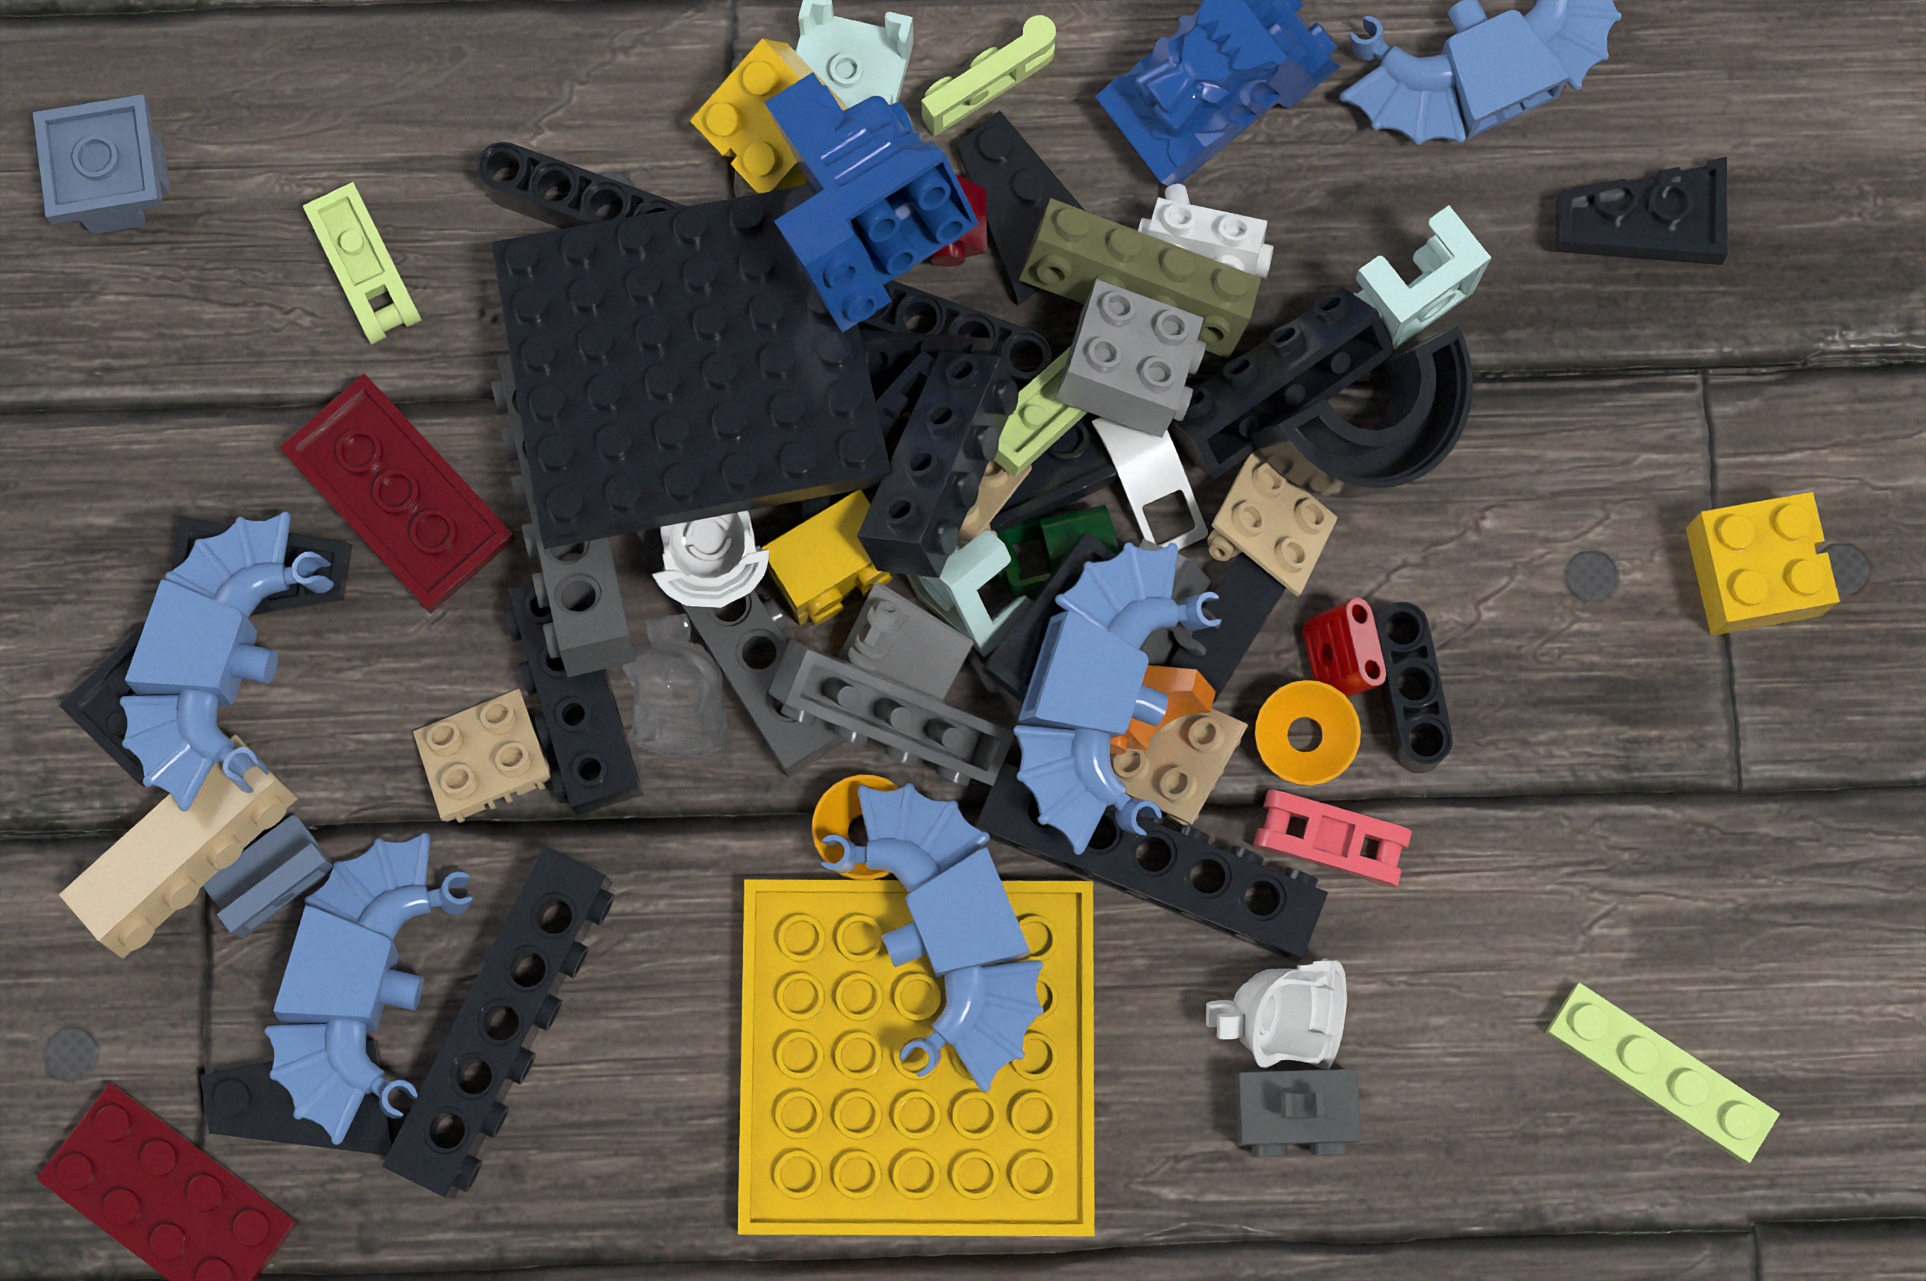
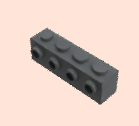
[768,639,1015,786]

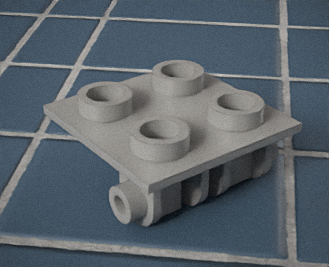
[838,581,974,700]

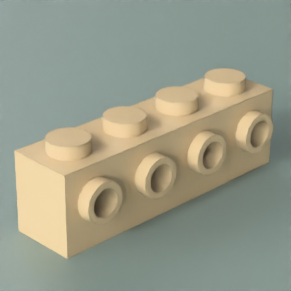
[59,734,297,959]

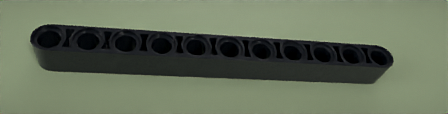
[477,142,1052,392]

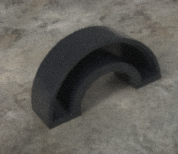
[1250,326,1473,498]

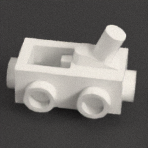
[1138,184,1274,279]

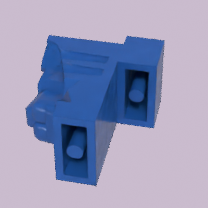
[1095,0,1341,186]
[765,72,979,332]

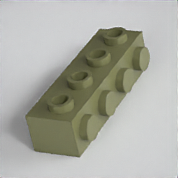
[1019,198,1261,359]

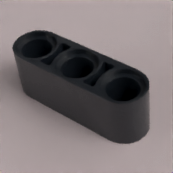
[1168,551,1286,704]
[1375,602,1453,773]

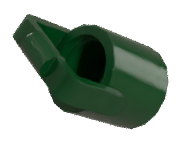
[997,504,1119,599]

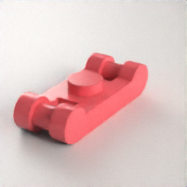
[1253,790,1412,888]

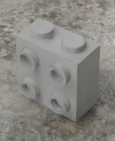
[1054,279,1206,438]

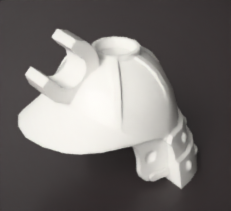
[652,511,769,608]
[1206,959,1347,1070]

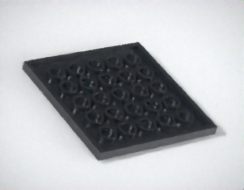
[491,184,891,549]

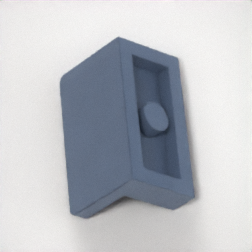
[203,815,334,939]

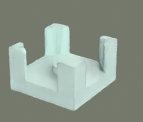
[796,0,914,108]
[1354,205,1491,350]
[906,530,1031,657]

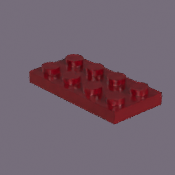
[279,373,516,614]
[36,1083,299,1281]

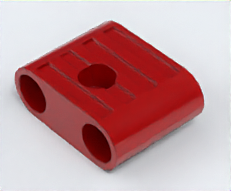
[1303,597,1386,698]

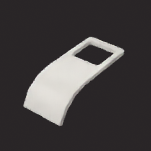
[1091,417,1208,550]

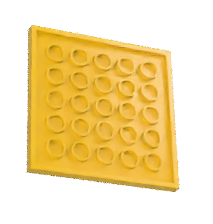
[738,880,1095,1237]

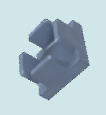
[33,94,170,234]

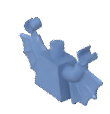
[1339,0,1621,145]
[120,512,333,812]
[1014,543,1221,855]
[821,783,1043,1092]
[265,833,474,1145]

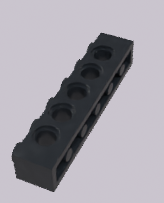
[976,759,1328,963]
[382,846,615,1199]

